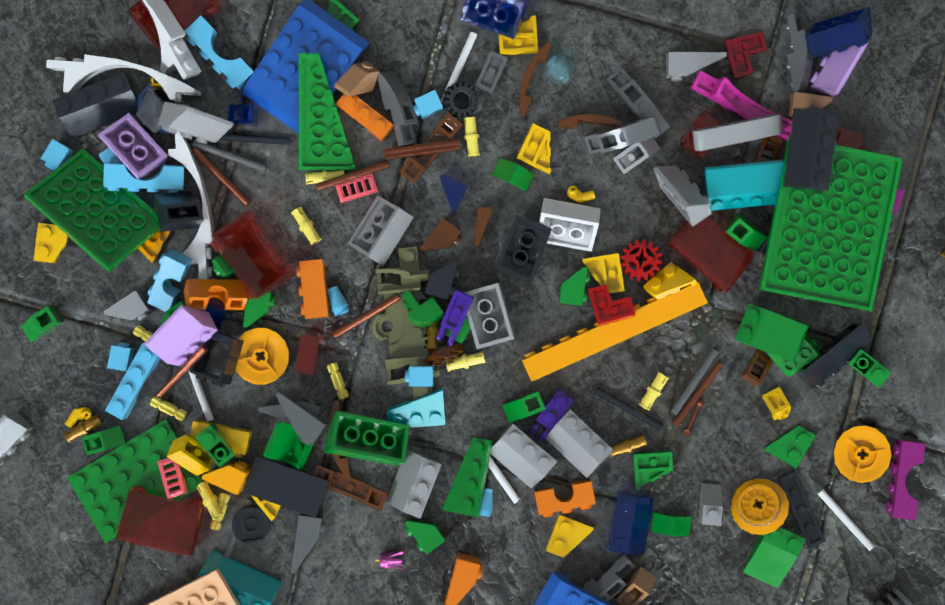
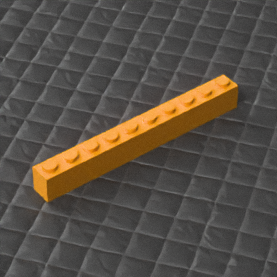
[522,282,708,382]

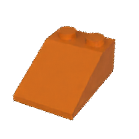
[444,552,483,605]

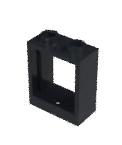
[189,331,244,387]

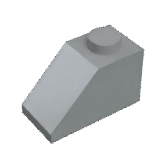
[613,138,661,174]
[103,290,152,321]
[698,483,723,526]

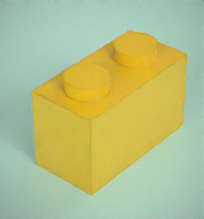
[167,435,214,476]

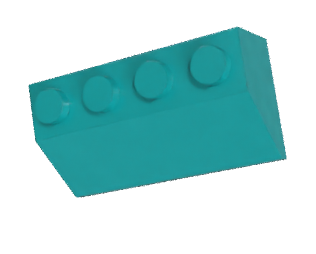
[703,160,783,211]
[197,550,282,605]

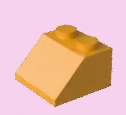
[201,461,251,495]

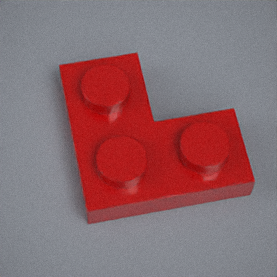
[588,284,636,327]

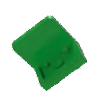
[766,331,820,377]
[264,421,313,470]

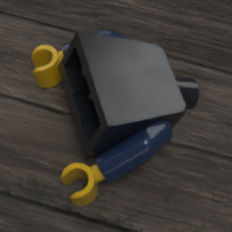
[136,77,175,134]

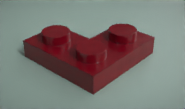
[724,31,767,79]

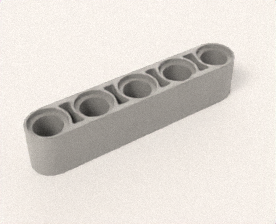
[692,114,783,151]

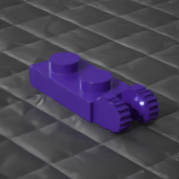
[437,289,474,346]
[528,389,574,442]

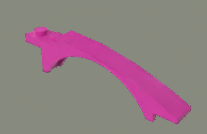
[690,71,838,145]

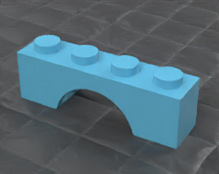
[184,16,254,90]
[103,162,184,193]
[105,343,161,420]

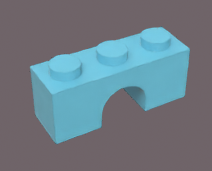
[147,249,193,311]

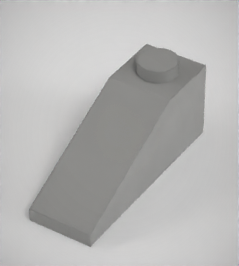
[666,52,727,81]

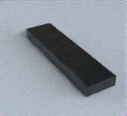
[777,470,826,549]

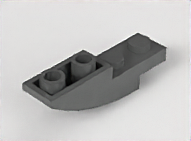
[786,13,814,93]
[607,67,670,139]
[378,71,418,146]
[583,115,661,155]
[582,554,636,602]

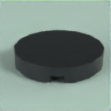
[232,505,270,544]

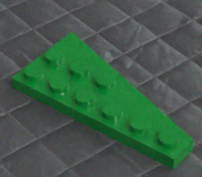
[298,53,356,170]

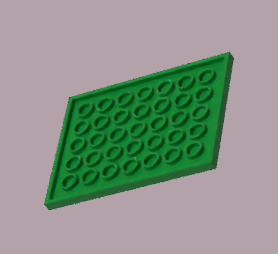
[758,136,903,311]

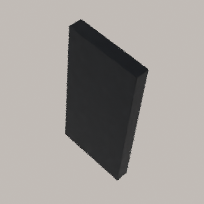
[243,456,329,518]

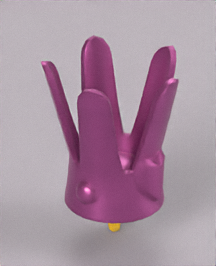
[375,550,404,570]

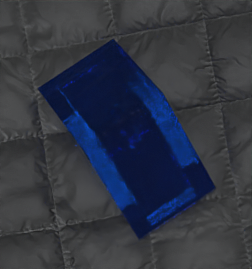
[228,104,259,127]
[439,175,468,213]
[205,298,230,330]

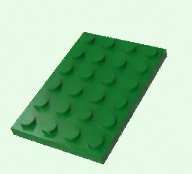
[24,149,160,272]
[67,419,204,543]

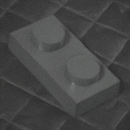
[475,51,508,94]

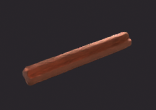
[384,139,460,159]

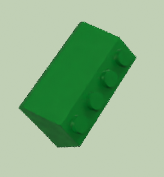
[324,411,410,466]

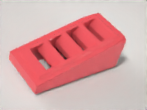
[335,174,378,203]
[158,458,189,499]

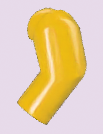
[567,186,595,204]
[64,407,92,428]

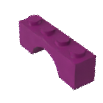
[886,439,925,520]

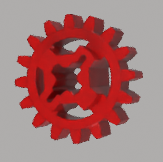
[621,239,662,282]

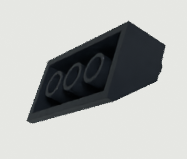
[52,72,138,139]
[783,108,840,191]
[796,323,873,389]

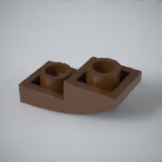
[423,344,464,366]

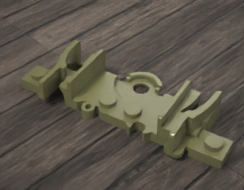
[372,247,440,400]

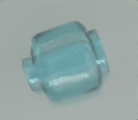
[544,55,573,84]

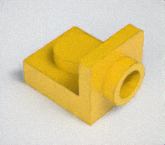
[762,387,791,420]

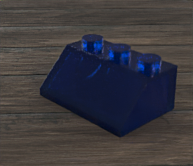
[461,0,529,39]
[805,7,872,58]
[606,491,654,555]

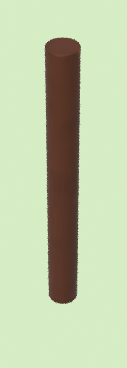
[192,148,251,206]
[315,161,390,191]
[332,294,401,338]
[155,345,208,399]
[672,361,723,427]

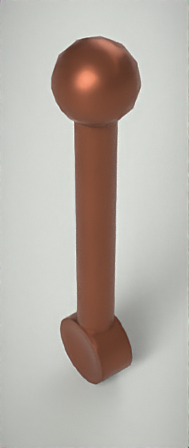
[682,399,704,437]

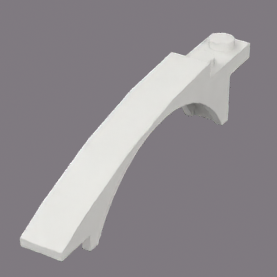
[143,0,202,80]
[46,55,201,102]
[168,131,216,279]

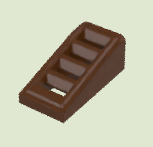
[753,135,784,163]
[474,207,493,246]
[740,349,773,386]

